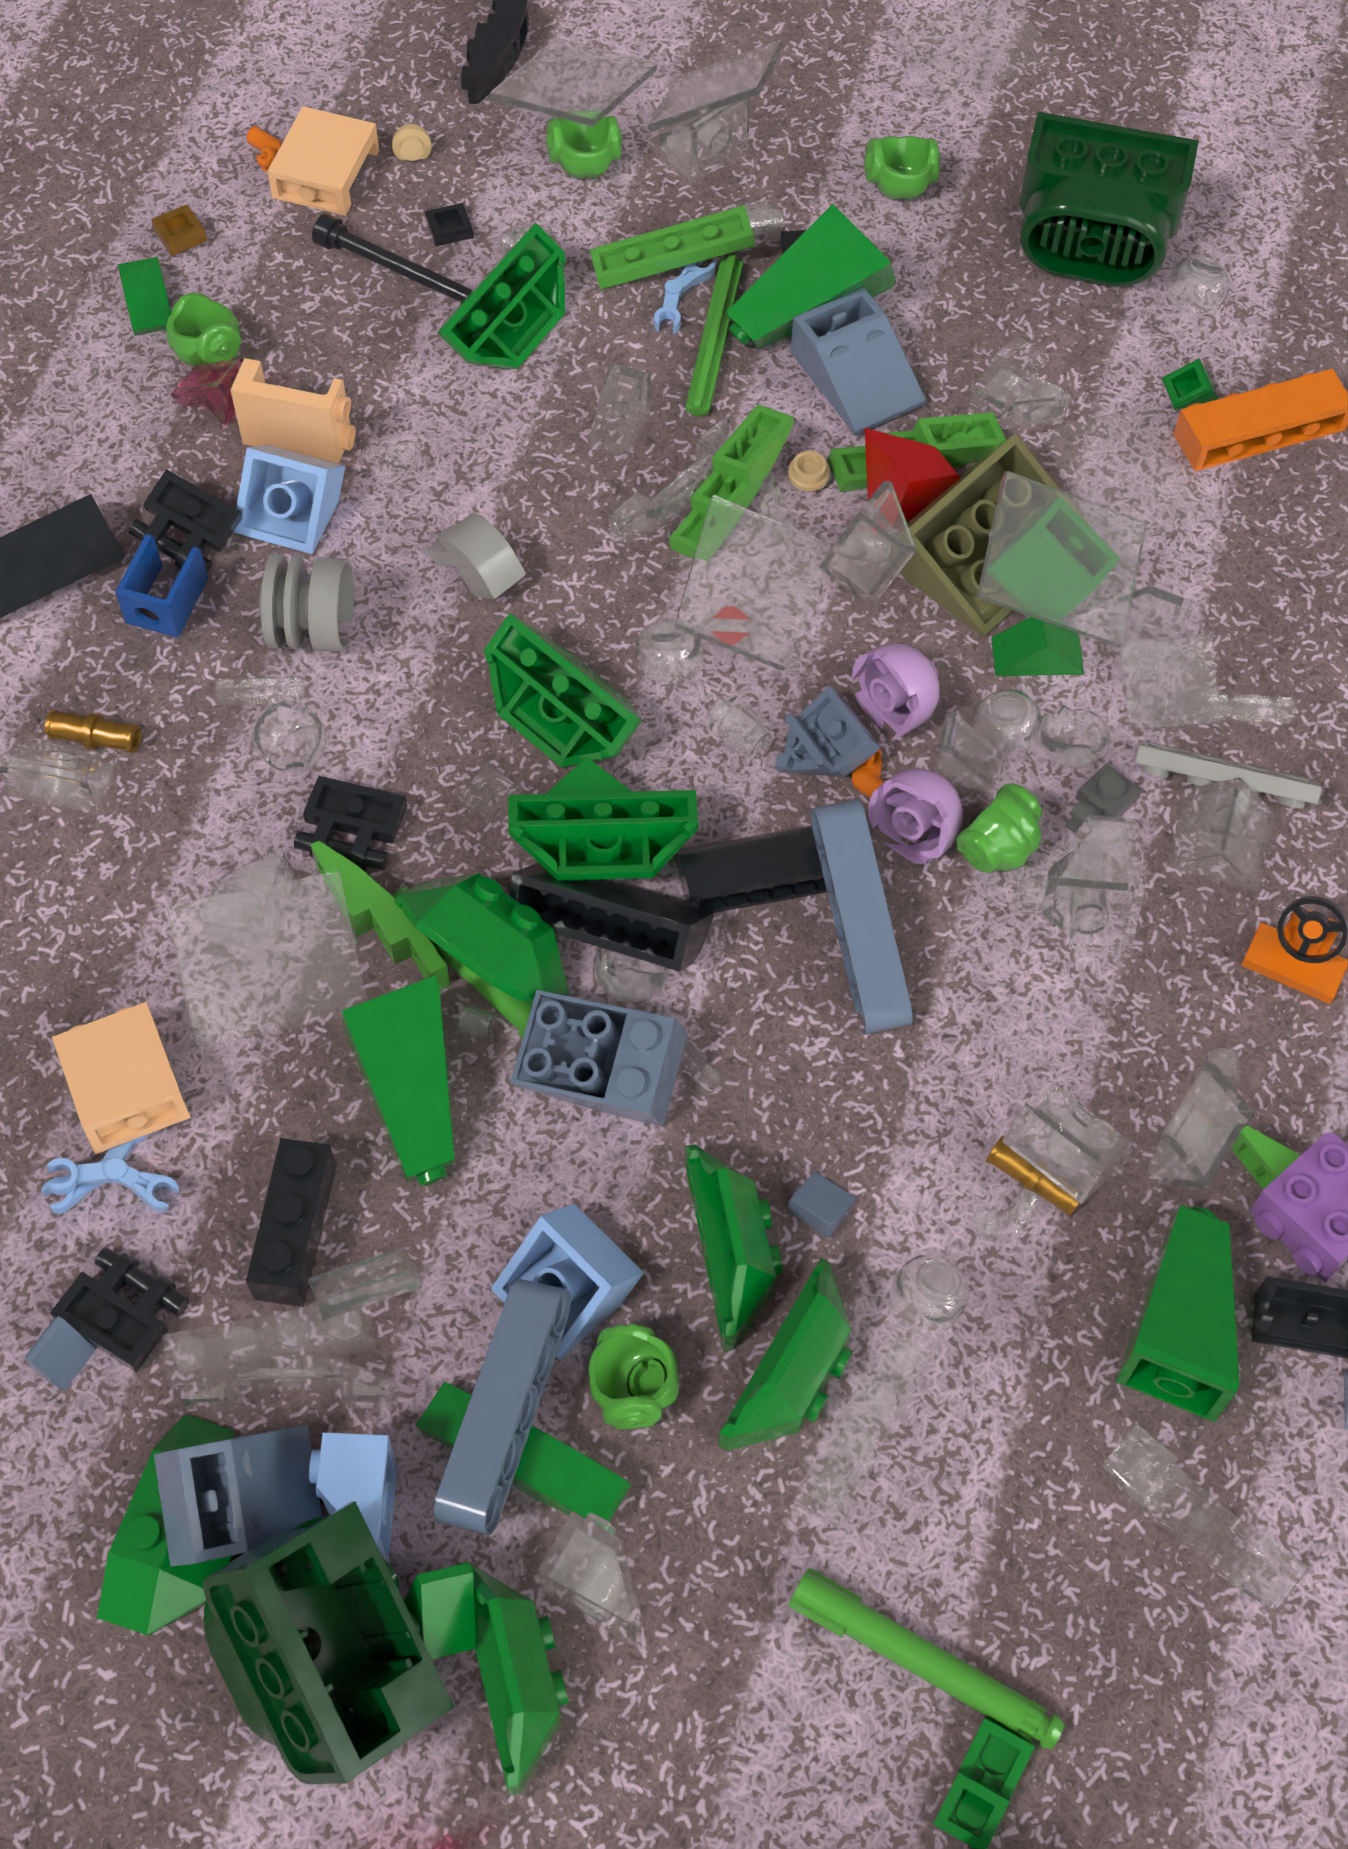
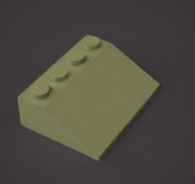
[880,433,1093,637]

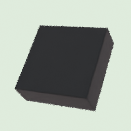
[425,203,474,247]

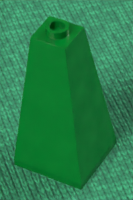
[726,204,896,349]
[342,975,455,1187]
[1115,1204,1239,1422]

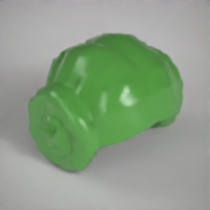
[546,115,622,178]
[864,136,941,200]
[166,292,242,369]
[956,783,1042,873]
[589,1323,680,1430]

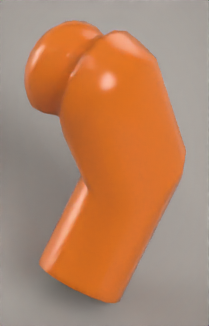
[246,126,283,172]
[851,749,885,799]

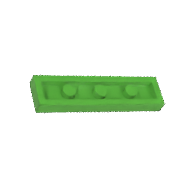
[589,205,756,290]

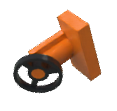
[1241,896,1348,1005]

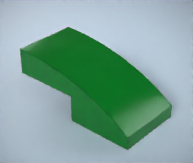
[118,256,171,336]
[933,1716,1035,1849]

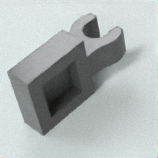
[1066,763,1142,837]

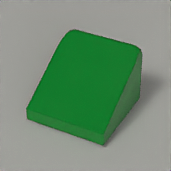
[1162,358,1219,410]

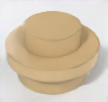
[392,124,431,161]
[788,451,830,492]

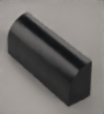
[0,494,125,618]
[674,825,827,913]
[509,862,714,972]

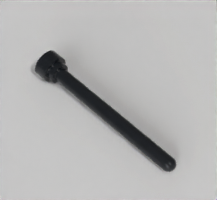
[312,213,472,302]

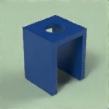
[115,534,209,638]

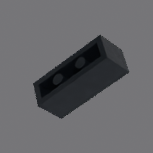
[246,1138,336,1307]

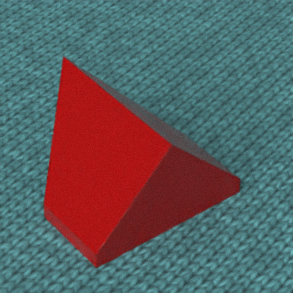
[864,427,960,532]

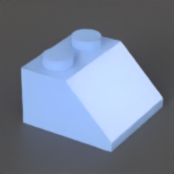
[233,444,345,554]
[491,1204,644,1360]
[309,1433,398,1563]

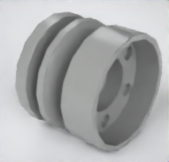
[259,554,354,652]

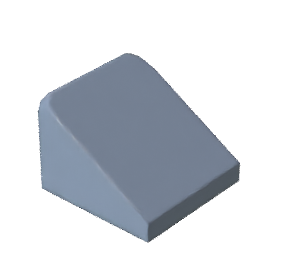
[787,1172,857,1238]
[25,1316,96,1391]

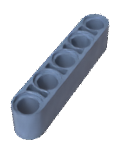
[811,799,913,1035]
[434,1279,571,1535]

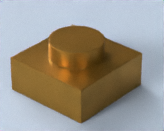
[151,204,207,256]

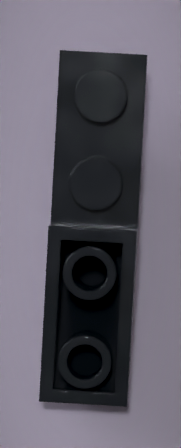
[461,0,529,104]

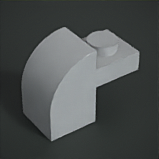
[427,513,526,600]

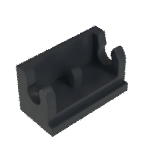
[1251,1276,1348,1359]

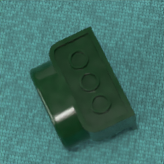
[1019,112,1199,286]
[203,1501,454,1784]

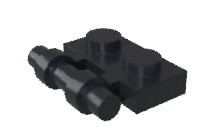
[129,469,243,572]
[294,775,407,870]
[50,1247,189,1372]

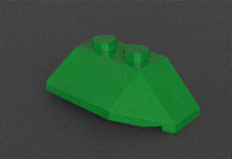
[437,222,565,370]
[484,613,642,768]
[508,790,698,881]
[394,873,570,1006]
[685,1144,783,1352]
[718,1258,854,1451]
[97,1414,236,1636]
[456,1562,569,1796]

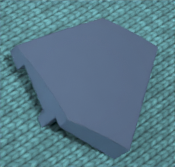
[775,685,881,776]

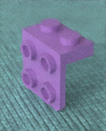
[1250,1133,1348,1283]

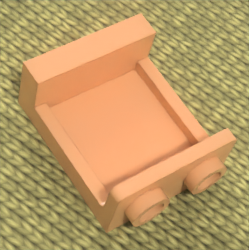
[267,106,379,216]
[230,358,356,463]
[52,1002,191,1155]

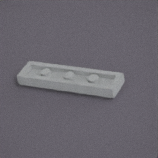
[1134,739,1322,809]

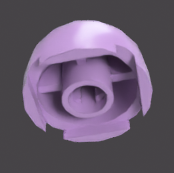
[852,644,940,737]
[868,768,963,864]

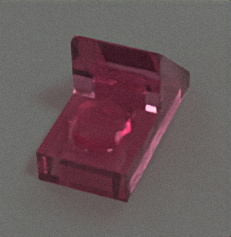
[170,358,243,426]

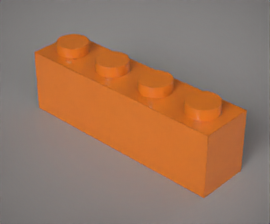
[1173,368,1348,472]

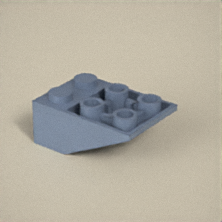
[790,287,926,436]
[510,990,688,1127]
[154,1425,323,1566]

